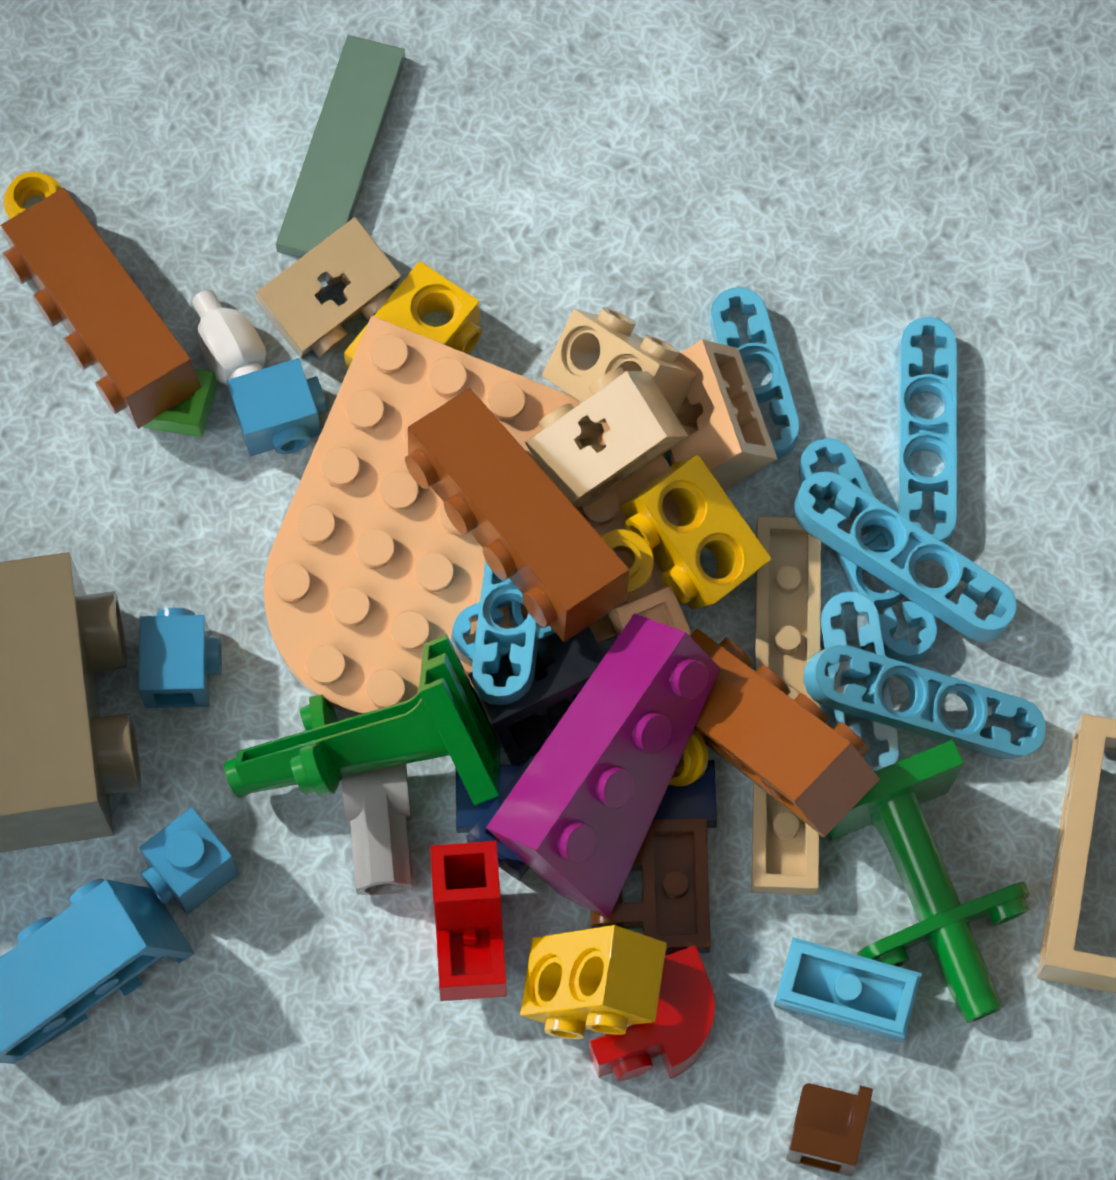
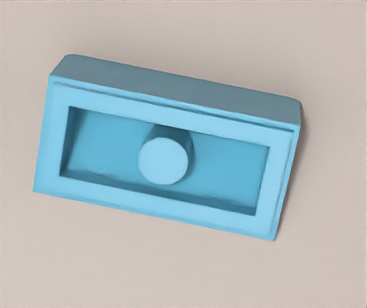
[774,937,922,1042]

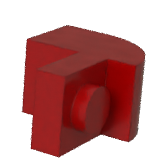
[430,841,507,1001]
[589,945,715,1082]

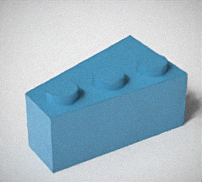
[0,879,195,1064]

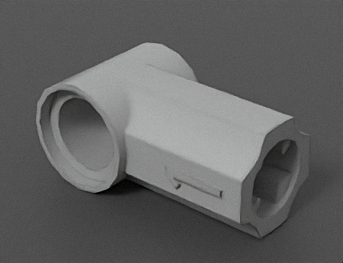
[341,764,413,896]

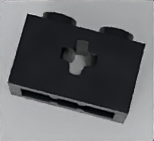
[468,626,605,766]

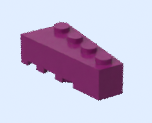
[486,613,720,918]

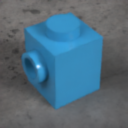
[227,358,328,457]
[138,608,222,708]
[139,807,239,915]

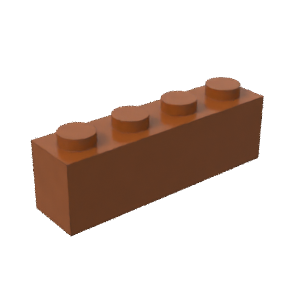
[0,187,201,429]
[405,388,630,642]
[690,628,880,838]

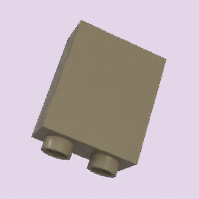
[0,552,142,853]

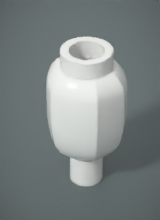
[192,290,267,386]

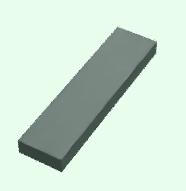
[276,35,406,258]

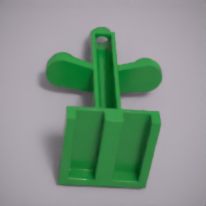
[224,634,501,806]
[827,739,1030,1023]

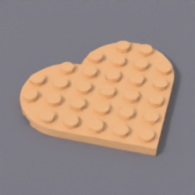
[264,315,681,716]

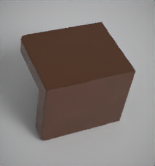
[786,1083,873,1177]

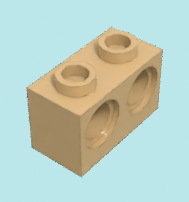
[542,307,697,416]

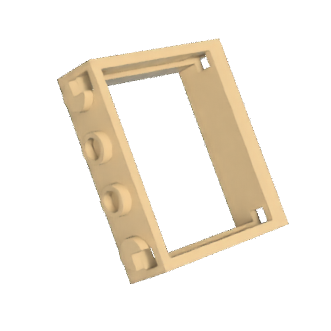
[1037,714,1116,993]

